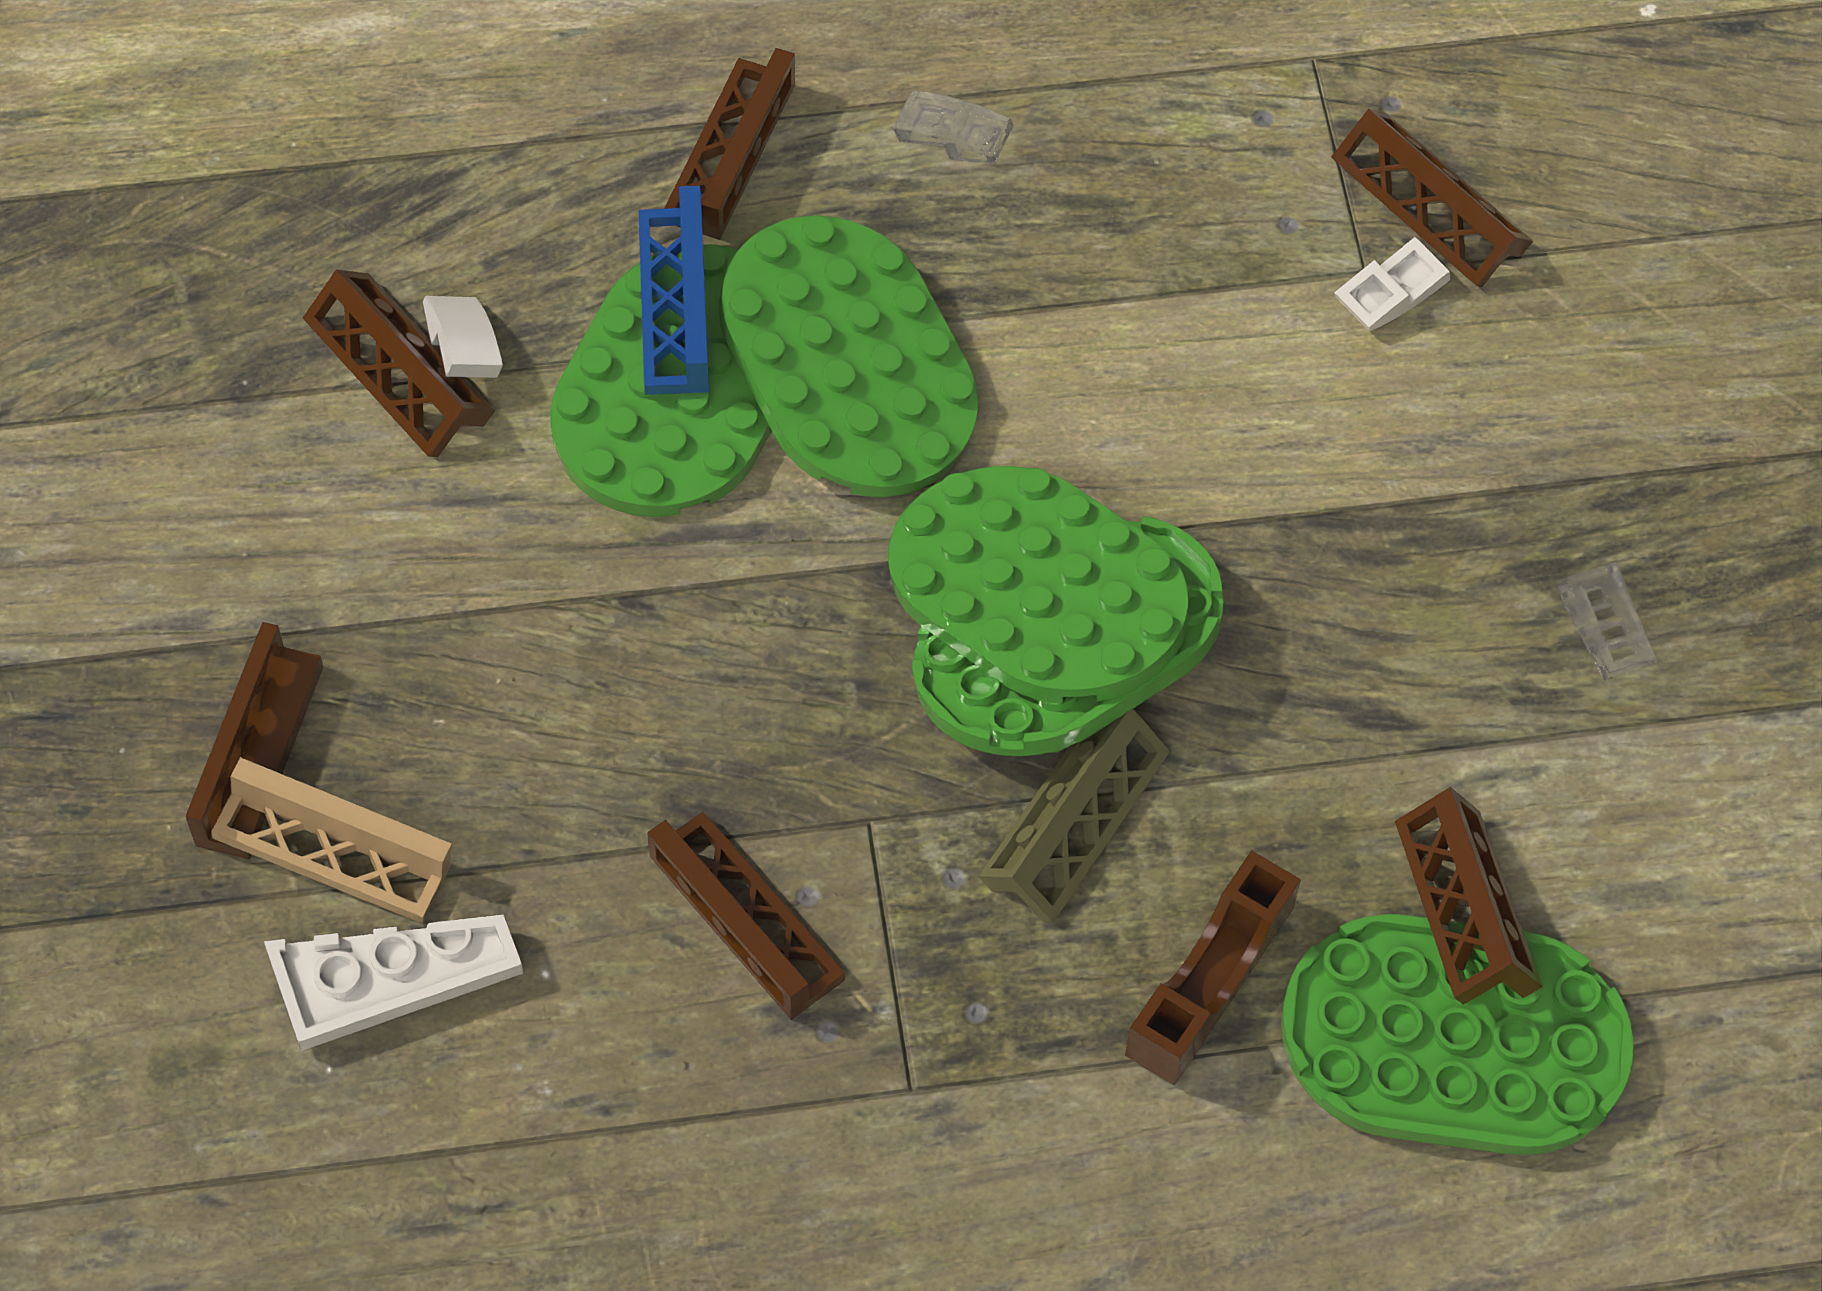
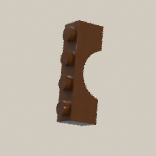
[1125,850,1301,1086]

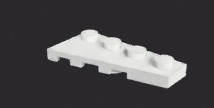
[264,915,523,1051]

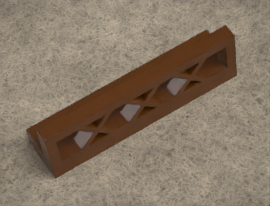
[664,48,795,240]
[1331,109,1533,287]
[303,269,495,458]
[185,622,324,859]
[1395,787,1543,1005]
[647,812,845,1020]

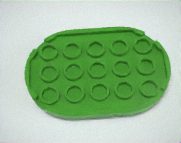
[719,215,978,497]
[550,244,772,517]
[888,466,1189,704]
[912,516,1224,756]
[1281,914,1633,1155]

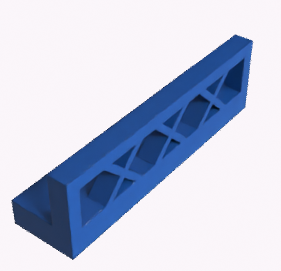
[639,186,709,395]

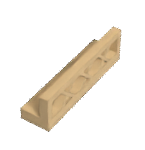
[212,757,452,924]

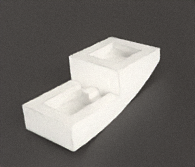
[1334,237,1450,332]
[423,296,503,378]

